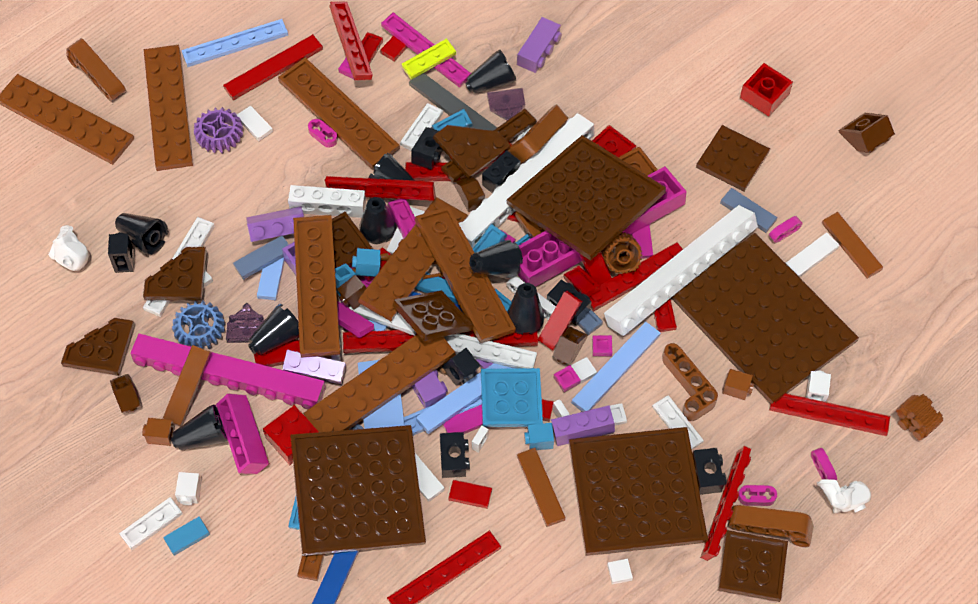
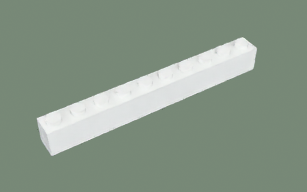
[459,113,594,249]
[604,205,758,336]

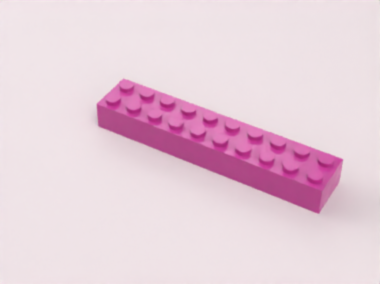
[518,166,687,287]

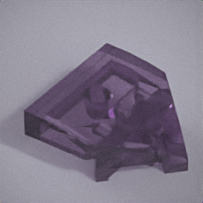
[487,88,525,120]
[226,303,264,343]

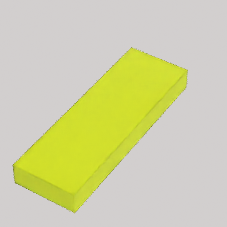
[402,38,456,80]

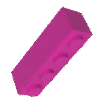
[216,393,269,474]

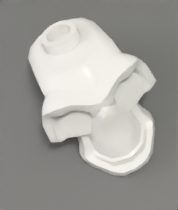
[48,225,89,271]
[817,479,871,513]

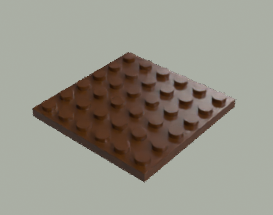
[506,135,666,261]
[290,425,426,556]
[569,427,708,556]

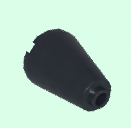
[465,49,516,93]
[368,152,415,200]
[359,197,397,244]
[115,213,168,255]
[469,240,523,278]
[507,283,544,334]
[248,304,299,355]
[171,404,228,450]

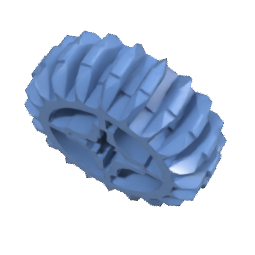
[172,301,225,349]

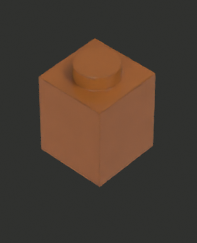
[722,369,754,400]
[142,418,175,446]

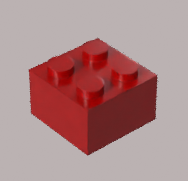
[740,63,793,116]
[263,405,319,466]

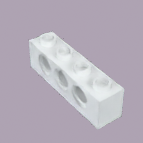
[288,185,366,218]

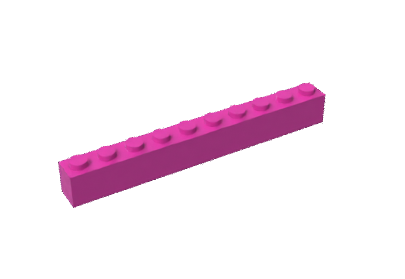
[130,333,326,409]

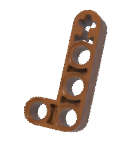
[66,38,126,102]
[507,104,568,164]
[662,343,718,421]
[728,505,814,547]

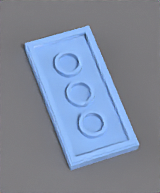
[358,360,405,429]

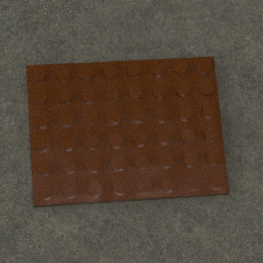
[671,233,859,404]

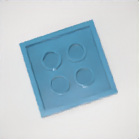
[481,368,543,427]

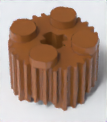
[601,232,642,274]
[896,394,943,440]

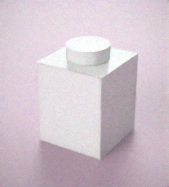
[806,371,831,402]
[175,472,202,505]

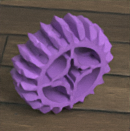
[194,107,243,154]

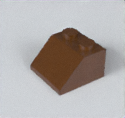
[838,113,895,153]

